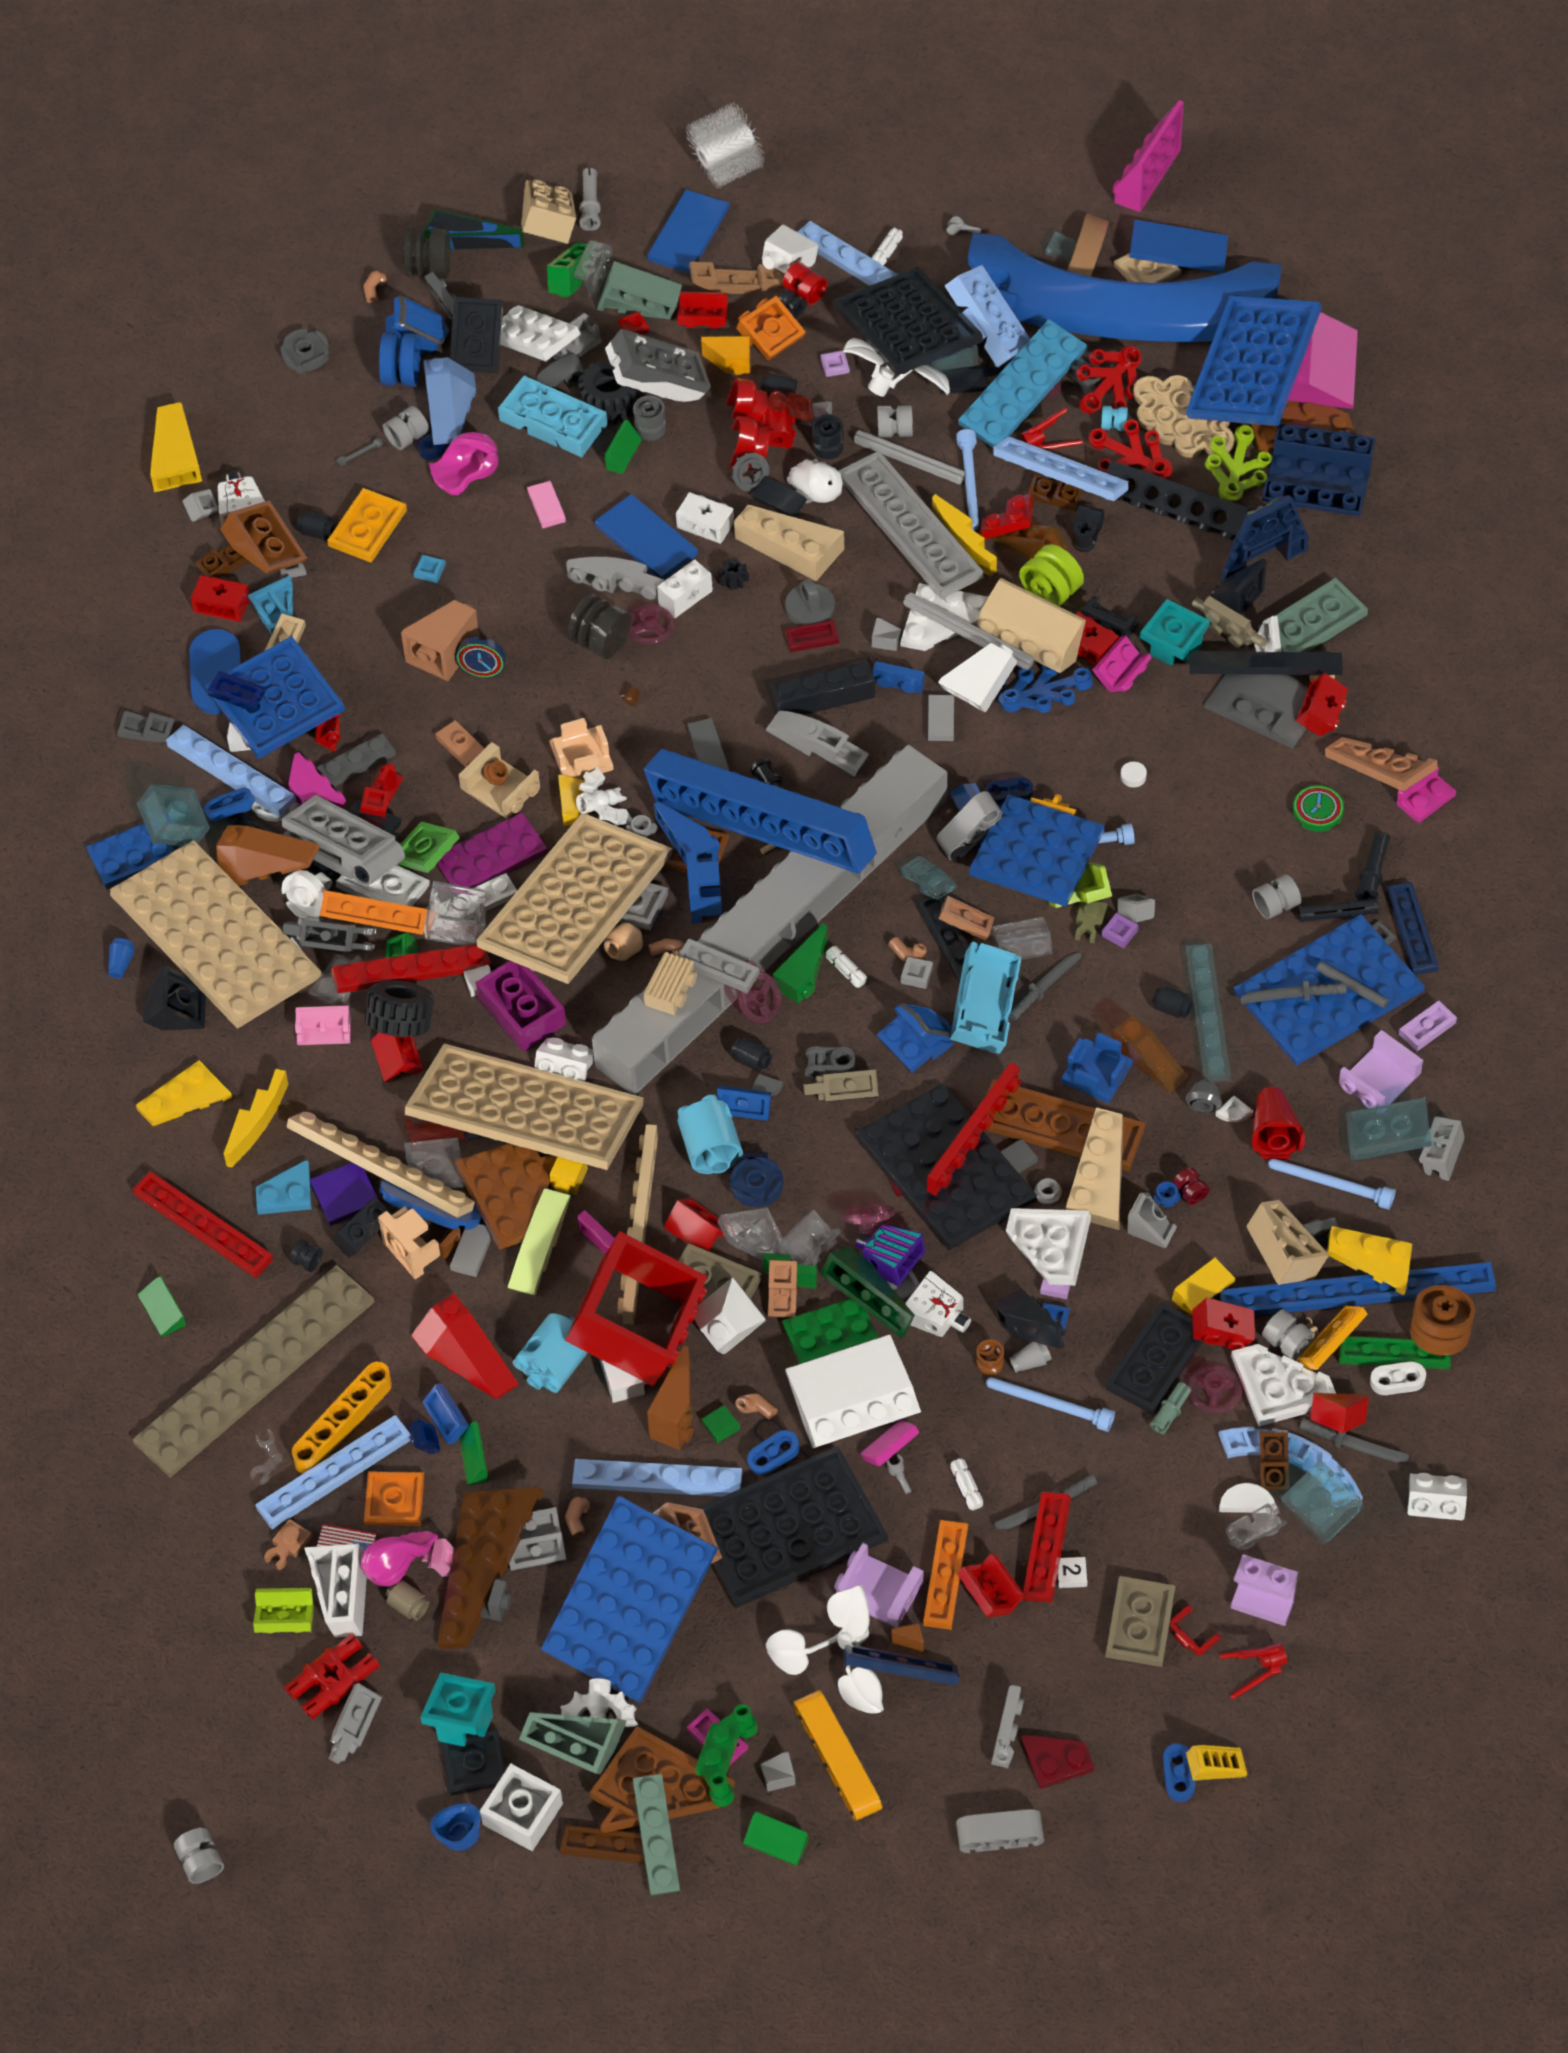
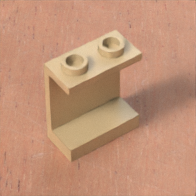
[459,742,540,819]

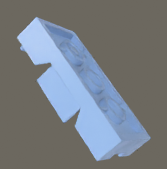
[945,265,1030,367]

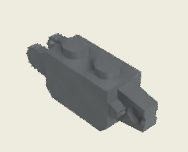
[283,916,376,951]

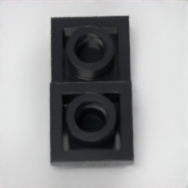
[751,476,807,518]

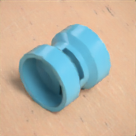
[1101,405,1128,432]

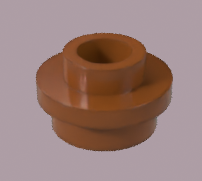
[483,760,508,786]

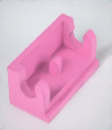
[295,1006,351,1045]

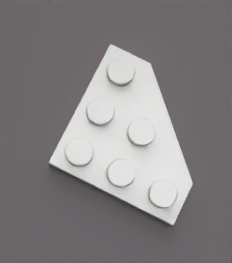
[901,583,988,651]
[1006,1208,1091,1285]
[1231,1344,1336,1426]

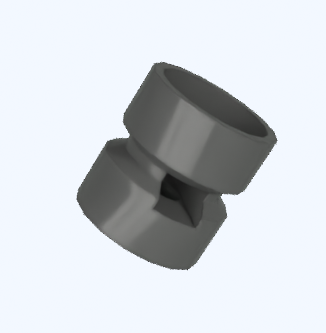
[633,396,666,441]

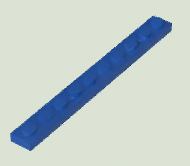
[1219,1262,1496,1316]

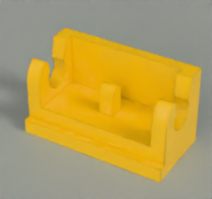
[1172,1258,1235,1317]

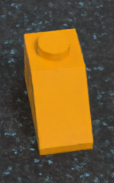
[701,336,750,375]

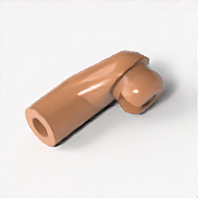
[363,270,386,303]
[888,937,927,961]
[648,938,685,957]
[735,1394,778,1420]
[565,1497,590,1539]

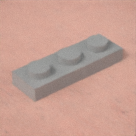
[678,939,760,993]

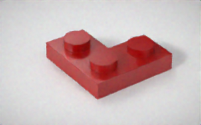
[981,494,1034,539]

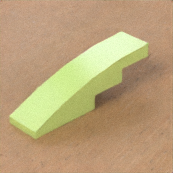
[508,1188,571,1296]

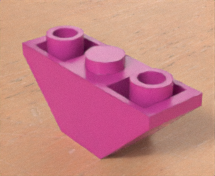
[289,752,346,810]

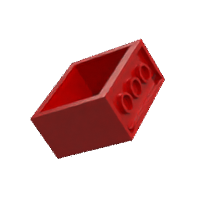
[565,1231,708,1386]

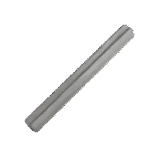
[854,430,965,484]

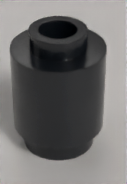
[761,372,797,399]
[296,511,335,540]
[1152,985,1193,1019]
[731,1037,772,1072]

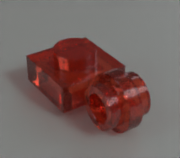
[768,391,814,422]

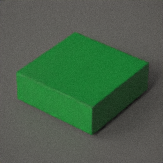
[701,1405,740,1444]

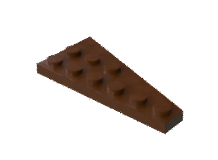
[437,1487,544,1649]

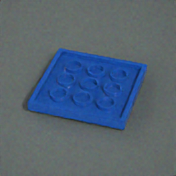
[205,636,345,759]
[969,794,1105,907]

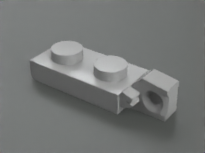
[328,1683,382,1764]
[991,1685,1024,1768]

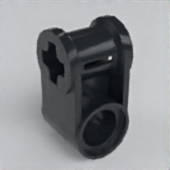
[1073,505,1104,552]

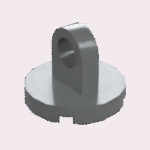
[785,578,835,625]

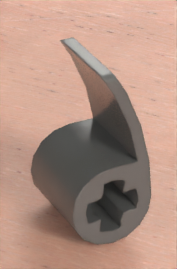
[537,354,584,388]

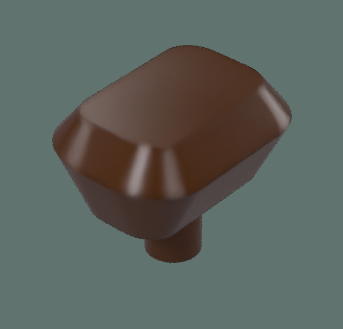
[621,686,640,706]

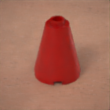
[1251,1087,1306,1160]

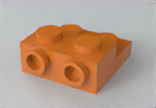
[736,296,806,361]

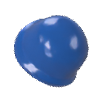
[430,1804,480,1851]

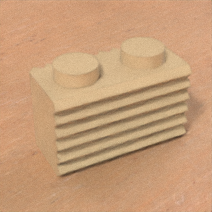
[644,952,697,1015]

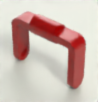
[1169,1605,1222,1655]

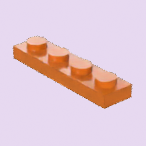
[320,890,428,935]
[923,1520,968,1630]

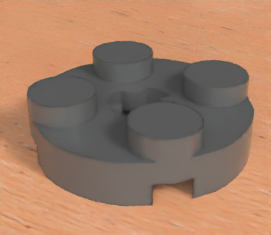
[281,329,329,373]

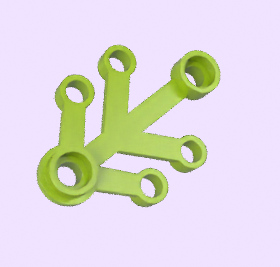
[1205,425,1272,503]

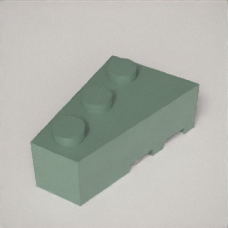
[597,261,682,319]
[519,1713,627,1774]

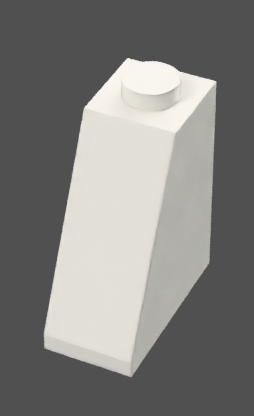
[938,643,1017,712]

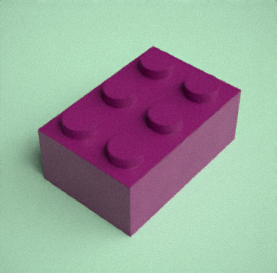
[475,961,566,1052]

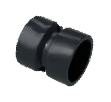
[812,414,844,460]

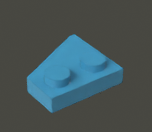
[247,576,293,635]
[256,1161,312,1215]

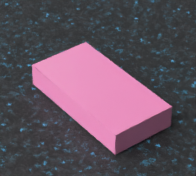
[527,481,566,529]

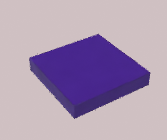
[310,1163,378,1226]

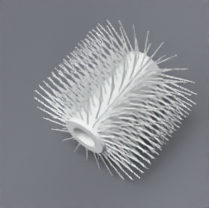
[686,103,765,187]

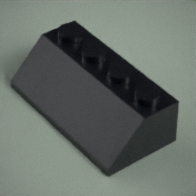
[764,657,875,715]

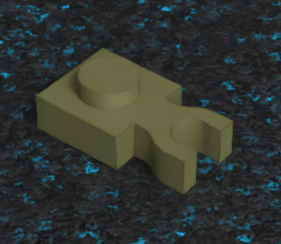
[1075,901,1107,943]

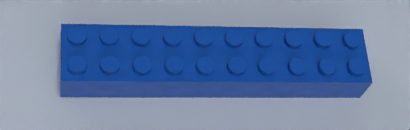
[644,749,877,874]

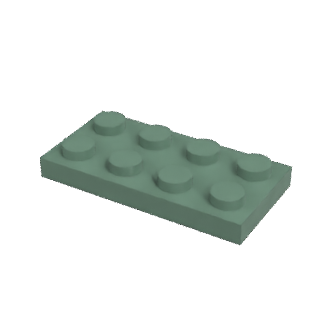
[1258,578,1368,652]

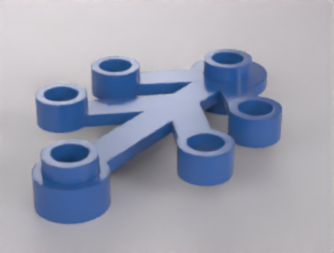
[999,664,1093,713]

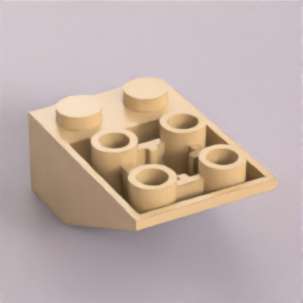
[521,180,576,244]

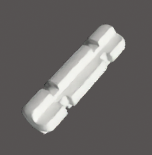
[872,228,903,266]
[826,946,867,988]
[951,1458,983,1510]

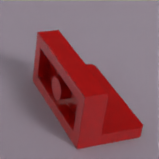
[371,1032,424,1082]
[664,1197,731,1252]

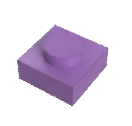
[1102,913,1138,948]

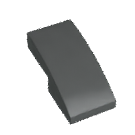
[117,711,174,742]

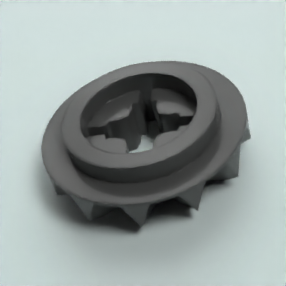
[731,452,769,492]

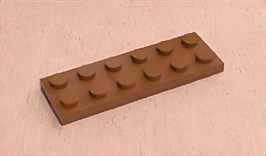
[987,1079,1146,1172]

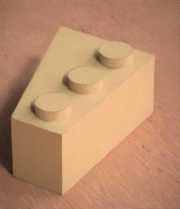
[1246,1200,1329,1285]

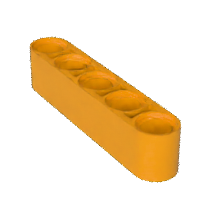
[292,1362,392,1474]
[793,1690,882,1821]

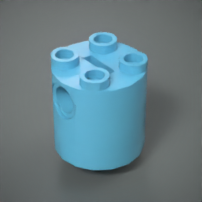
[677,1095,743,1174]
[513,1313,587,1393]

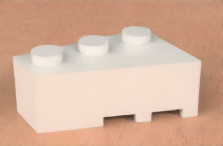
[304,1544,367,1638]

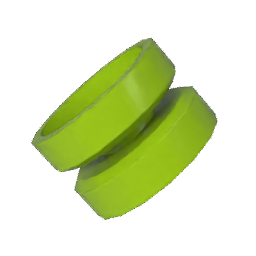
[1020,544,1084,607]

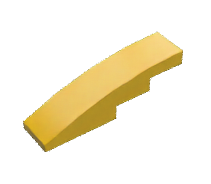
[932,494,997,577]
[224,1069,288,1167]

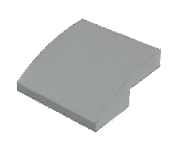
[509,1507,566,1571]

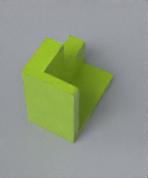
[1048,862,1112,908]

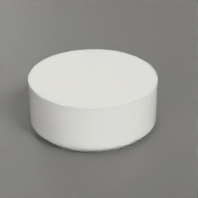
[1121,762,1147,787]

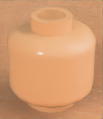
[604,923,643,961]

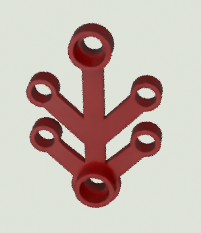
[1076,346,1141,414]
[1089,419,1173,485]

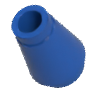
[108,938,135,979]

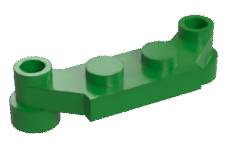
[695,1704,758,1807]

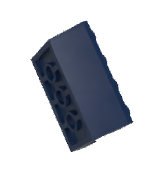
[1262,423,1376,517]

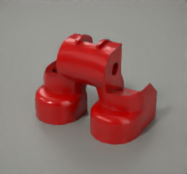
[726,378,796,470]

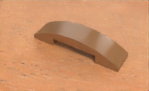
[1067,213,1109,277]
[689,262,784,294]

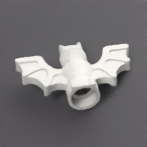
[576,767,632,827]
[560,1678,638,1727]

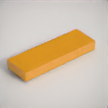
[1296,1306,1368,1370]

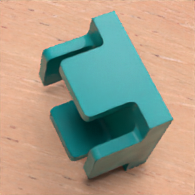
[1140,599,1210,666]
[421,1672,496,1746]

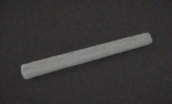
[903,593,1034,670]

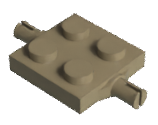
[1192,596,1267,650]

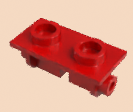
[315,713,341,751]
[371,763,404,807]

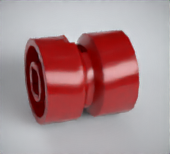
[782,262,828,305]

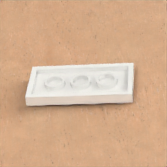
[500,305,580,361]

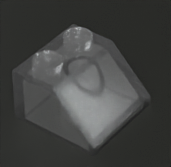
[426,881,486,946]

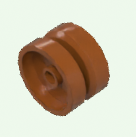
[1409,1285,1476,1356]

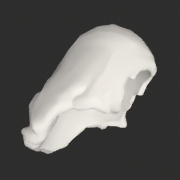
[787,459,843,503]

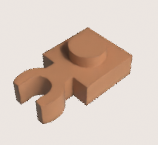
[264,1519,312,1570]

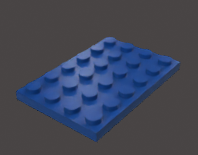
[1186,296,1322,426]
[1234,914,1425,1066]
[541,1496,719,1702]

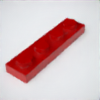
[1023,1492,1071,1603]

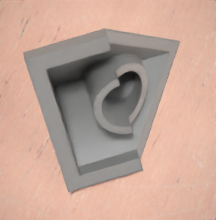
[1127,1192,1177,1248]

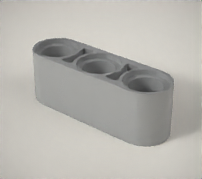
[936,792,1002,861]
[956,1809,1044,1853]

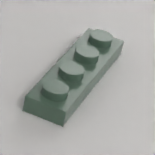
[633,1774,680,1896]

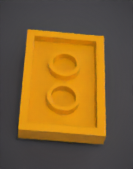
[327,488,407,563]

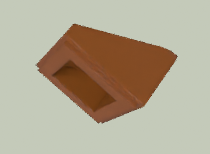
[437,1228,461,1259]
[891,1623,924,1654]

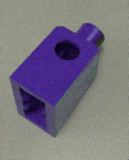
[856,1225,926,1287]

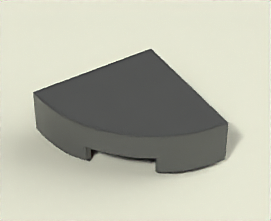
[751,1074,784,1096]

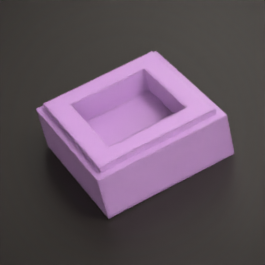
[821,350,849,377]

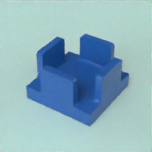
[686,852,722,924]
[1061,1033,1133,1104]

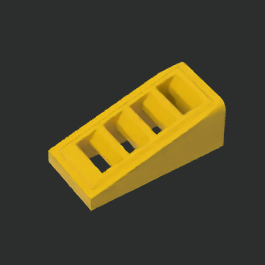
[1186,1745,1248,1780]

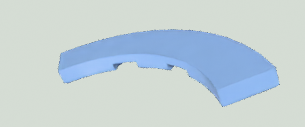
[1218,1427,1363,1508]

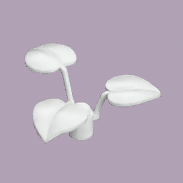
[843,338,950,397]
[766,1585,884,1713]

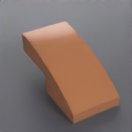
[768,1260,797,1318]

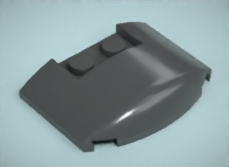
[1204,674,1308,749]

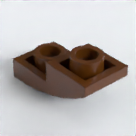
[1026,474,1083,510]
[195,544,248,578]
[1259,1430,1289,1490]

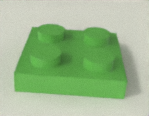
[398,822,460,873]

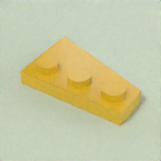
[136,1060,232,1126]
[1327,1226,1412,1296]

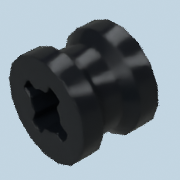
[779,289,807,319]
[290,1239,323,1272]

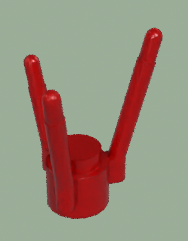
[1020,408,1083,450]
[1220,1642,1287,1699]

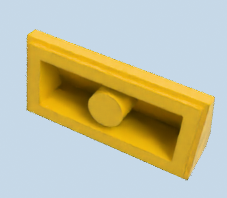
[558,775,588,826]

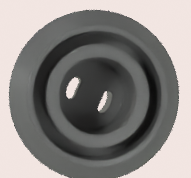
[1185,1080,1222,1114]

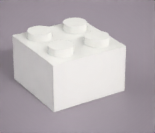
[480,1764,563,1851]

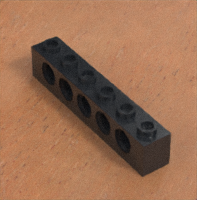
[1107,460,1252,541]

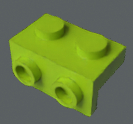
[253,1588,314,1633]

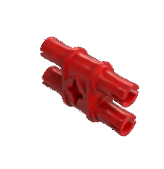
[284,1633,380,1720]

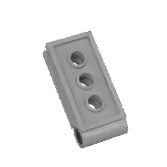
[282,795,405,886]

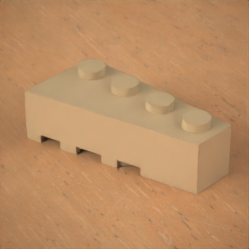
[734,505,844,581]
[1066,1108,1124,1230]

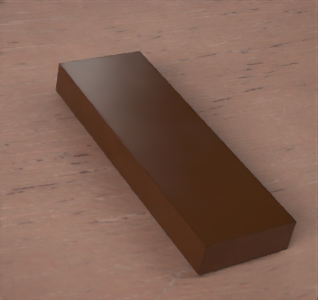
[560,1824,645,1864]

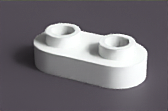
[1370,1362,1426,1395]

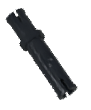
[1298,897,1379,922]

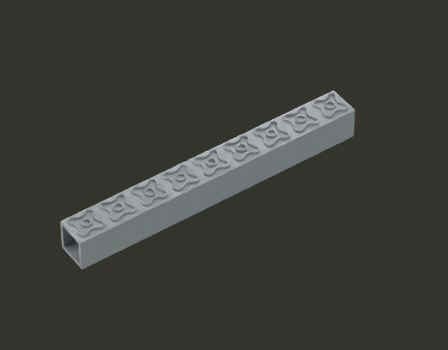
[592,745,947,1095]

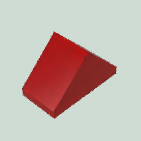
[1310,1392,1369,1433]

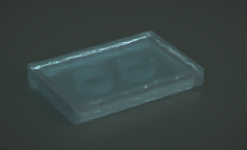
[1346,1098,1432,1161]

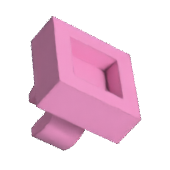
[421,1538,454,1577]

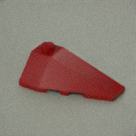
[411,1293,519,1399]

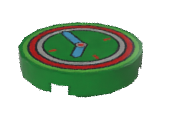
[1292,785,1344,832]

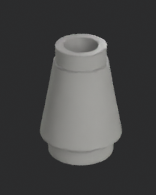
[1009,1342,1052,1373]

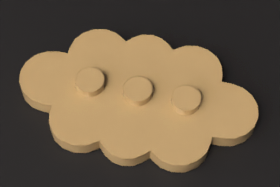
[1133,375,1234,458]

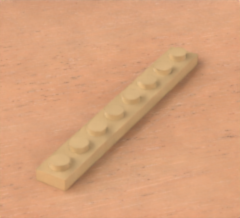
[287,1112,475,1218]
[618,1124,658,1325]

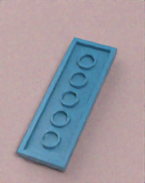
[958,319,1087,448]

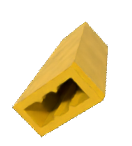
[150,402,202,492]

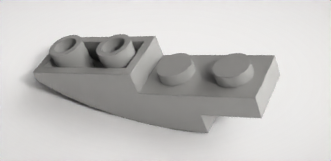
[566,557,665,600]
[766,710,869,777]

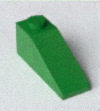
[547,242,598,297]
[773,923,828,1004]

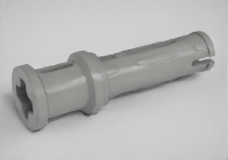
[579,168,601,230]

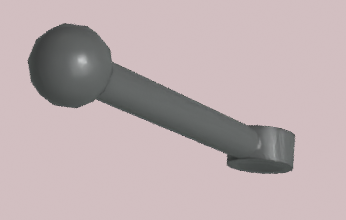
[337,438,383,466]

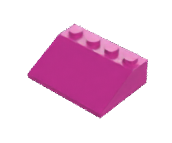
[1113,100,1184,212]
[1288,312,1358,409]

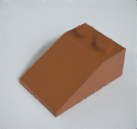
[220,500,307,574]
[647,1346,694,1450]

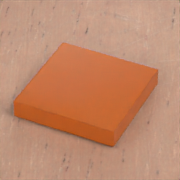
[364,1471,425,1526]

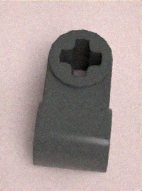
[804,1046,856,1080]

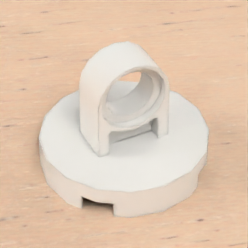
[282,870,332,918]

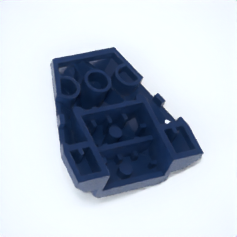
[1221,495,1309,584]

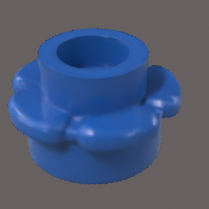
[1153,1182,1180,1207]

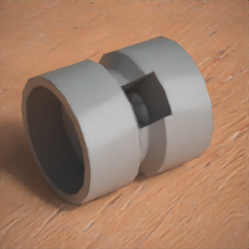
[877,405,913,438]
[383,406,429,450]
[1252,874,1301,920]
[1262,1309,1315,1360]
[174,1828,224,1884]

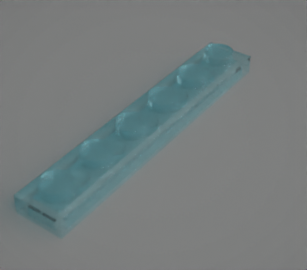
[1185,943,1231,1082]

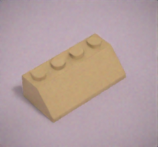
[977,578,1086,673]

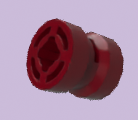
[1173,1167,1210,1205]

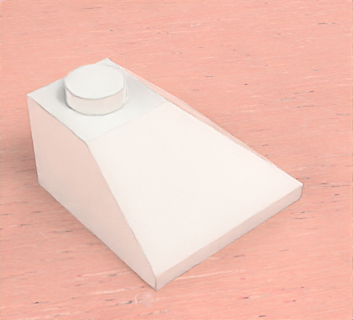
[694,1277,766,1355]

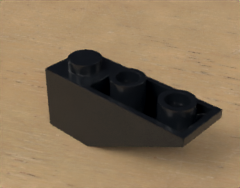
[993,1289,1065,1349]

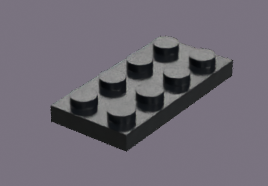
[1105,1302,1203,1415]

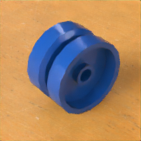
[379,332,421,387]

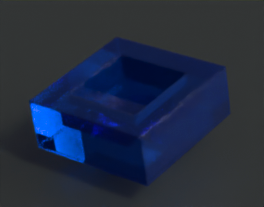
[410,1419,440,1455]

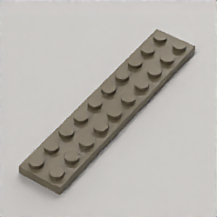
[132,1265,374,1478]

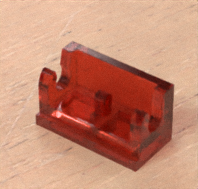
[405,1119,465,1152]

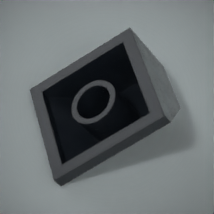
[1210,559,1267,615]
[143,965,206,1030]

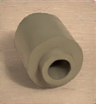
[386,1580,429,1621]

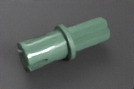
[1150,1382,1191,1435]

